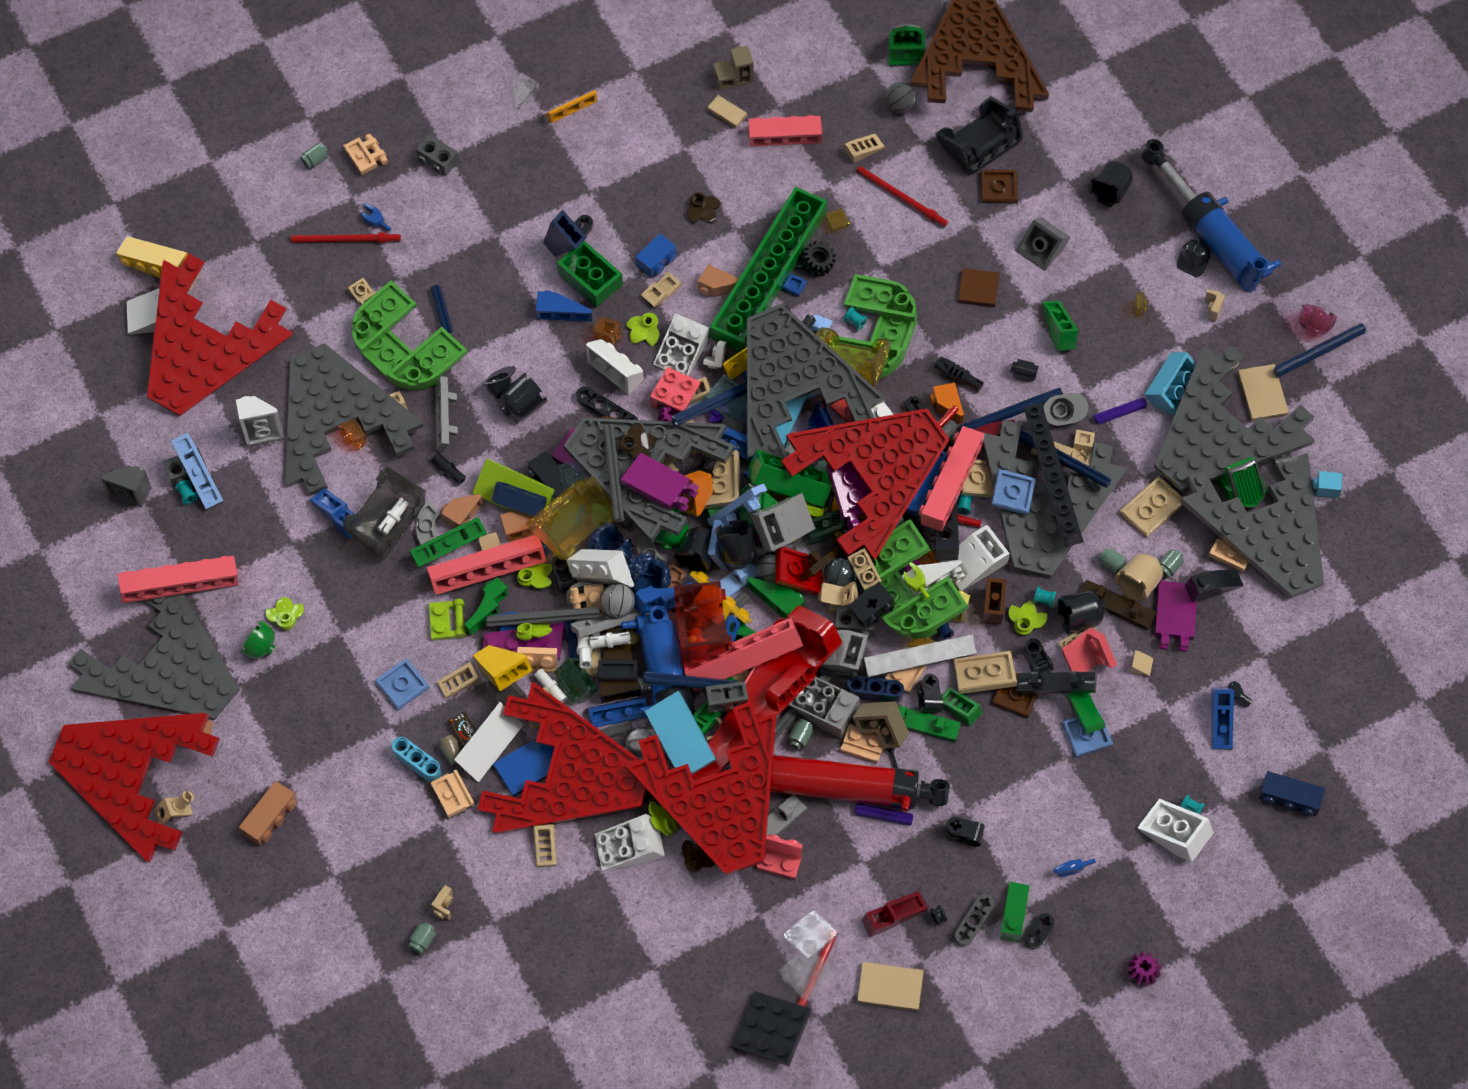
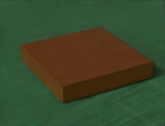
[980,170,1018,203]
[958,268,999,307]
[992,673,1041,718]

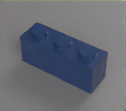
[1259,771,1325,816]

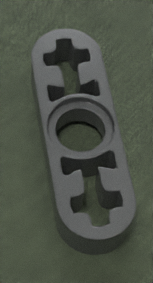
[954,894,994,947]

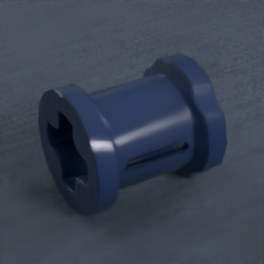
[936,622,955,641]

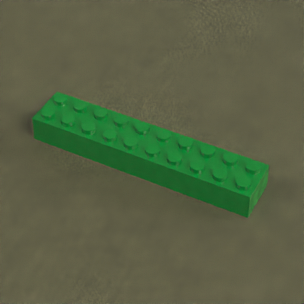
[710,186,828,352]

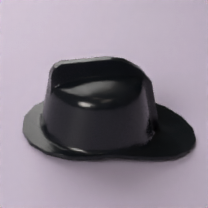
[1177,238,1210,278]
[481,366,516,399]

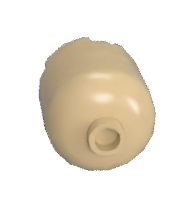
[1114,553,1163,602]

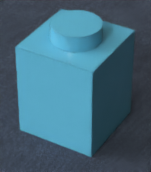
[1313,471,1342,498]

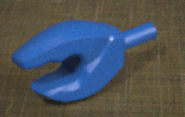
[361,203,392,232]
[1053,858,1096,877]

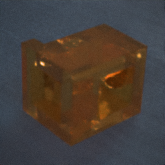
[593,316,623,345]
[338,418,367,450]

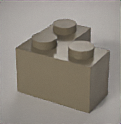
[713,45,754,90]
[853,701,909,748]

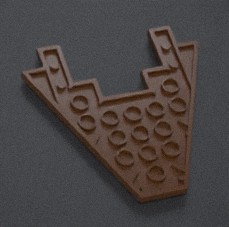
[910,0,1049,112]

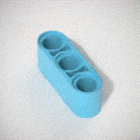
[392,737,442,782]

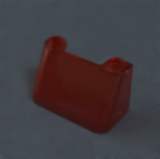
[674,581,732,668]

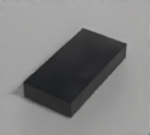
[598,660,638,681]

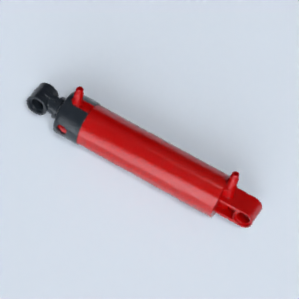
[771,755,950,812]

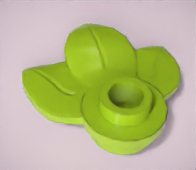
[626,313,660,346]
[517,564,552,589]
[265,597,304,630]
[1008,600,1048,635]
[516,622,552,640]
[649,801,677,836]

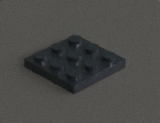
[731,991,812,1067]

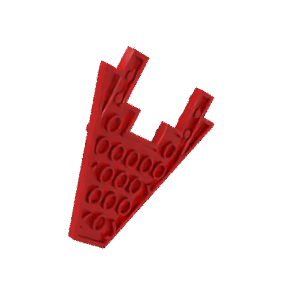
[147,253,293,416]
[781,408,950,560]
[478,682,646,834]
[626,702,777,876]
[49,713,220,862]

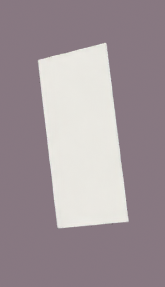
[454,702,524,782]

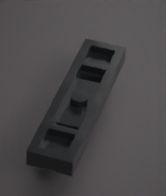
[1017,671,1097,694]

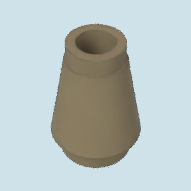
[438,735,460,766]

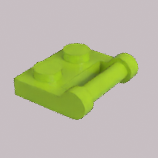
[429,599,466,641]

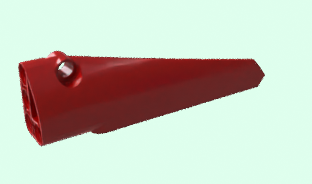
[692,605,843,782]

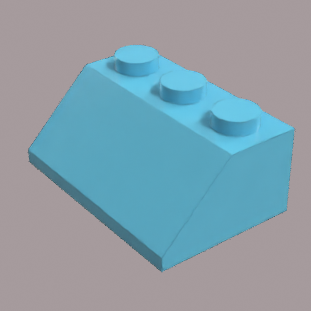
[1145,352,1196,416]

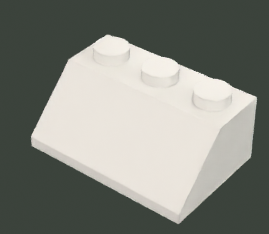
[586,339,644,395]
[236,396,284,445]
[567,549,634,587]

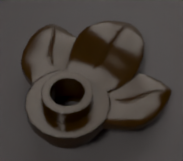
[687,192,722,223]
[619,424,657,459]
[681,840,716,873]

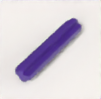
[1094,397,1147,425]
[854,803,913,826]

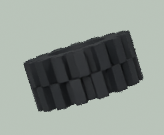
[801,240,836,277]

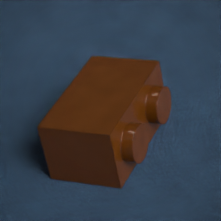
[982,578,1006,624]

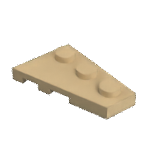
[704,450,740,509]

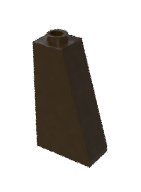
[600,626,640,704]

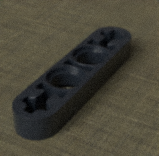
[576,386,638,420]

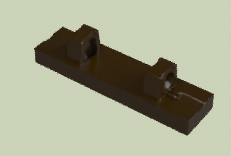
[800,530,843,581]
[1079,579,1157,630]

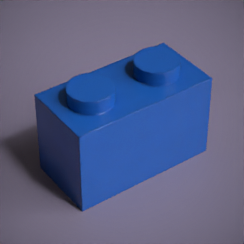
[635,234,677,278]

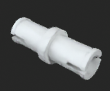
[377,498,409,535]
[590,632,631,649]
[577,635,592,669]
[533,669,568,703]

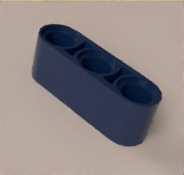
[491,482,547,517]
[847,676,904,703]

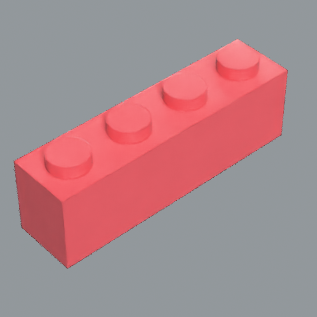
[749,115,822,146]

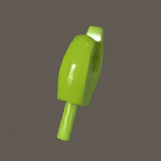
[903,562,930,600]

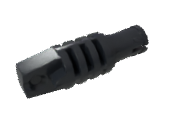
[934,356,984,392]

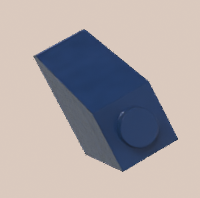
[543,210,587,256]

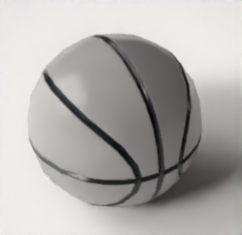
[601,583,635,618]

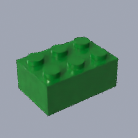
[557,241,623,307]

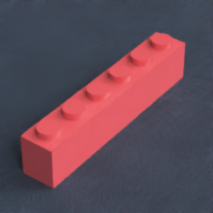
[919,426,984,531]
[427,534,546,595]
[117,556,238,603]
[683,618,803,692]

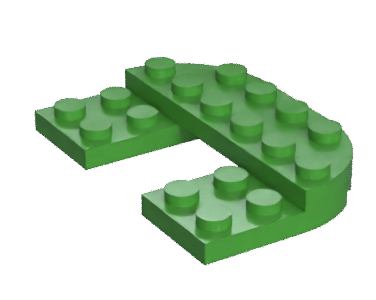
[829,274,918,381]
[352,280,468,390]
[860,519,969,639]

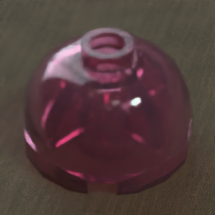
[1299,304,1337,337]

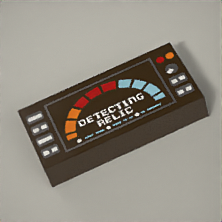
[447,711,476,748]

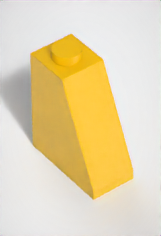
[473,645,533,691]

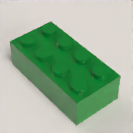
[748,449,832,507]

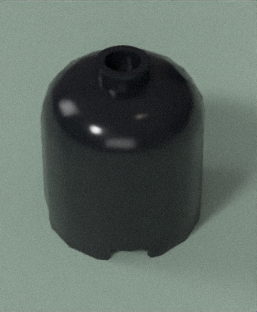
[1088,160,1133,207]
[500,373,548,420]
[715,520,757,569]
[673,527,713,574]
[1057,591,1106,634]

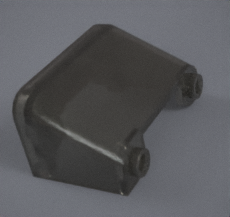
[343,467,426,561]

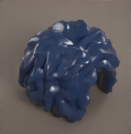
[586,523,635,563]
[627,552,671,594]

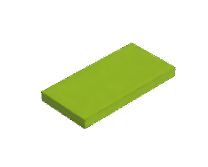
[472,458,555,521]

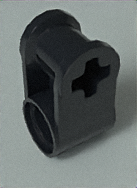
[552,554,578,594]
[1023,638,1054,673]
[916,673,943,712]
[945,817,985,847]

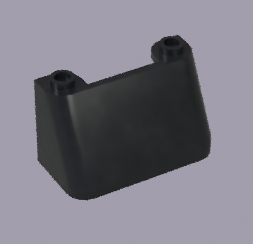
[936,96,1023,173]

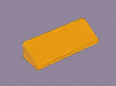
[545,90,597,123]

